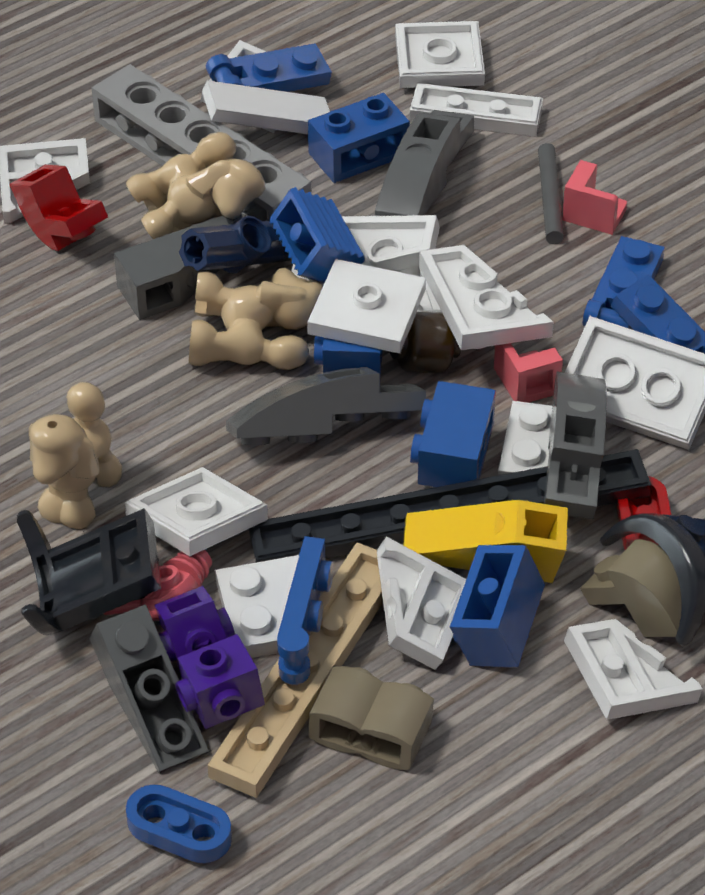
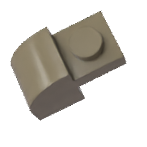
[580,539,681,637]

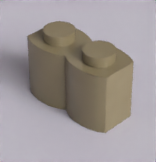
[309,666,434,770]

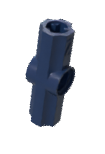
[179,216,291,274]

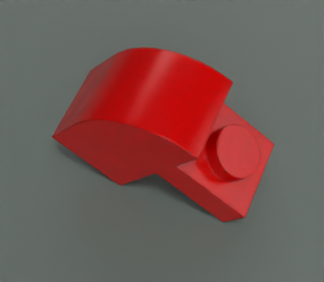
[9,164,108,251]

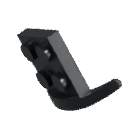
[17,508,161,636]
[599,513,705,646]

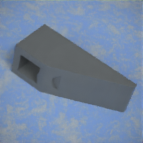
[114,214,242,320]
[89,605,209,773]

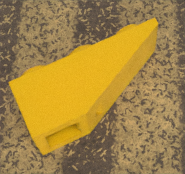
[403,500,568,583]

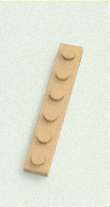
[208,543,383,798]

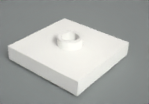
[395,21,485,88]
[307,259,426,353]
[125,467,268,557]

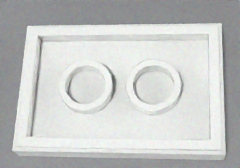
[565,316,705,450]

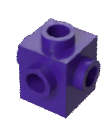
[154,586,235,671]
[175,634,265,729]

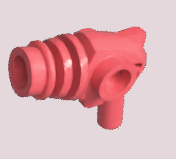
[104,550,212,622]

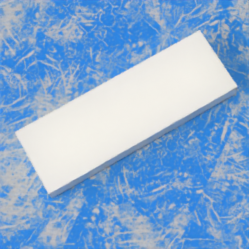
[202,80,330,134]
[410,83,543,137]

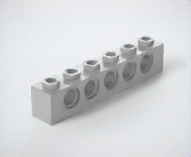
[91,64,312,222]

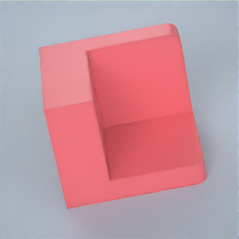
[562,160,627,235]
[494,343,563,403]

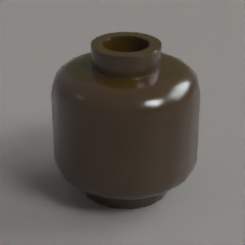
[390,311,461,373]

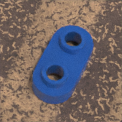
[126,785,232,863]

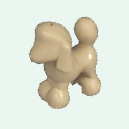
[126,132,265,239]
[189,268,323,370]
[29,382,122,529]

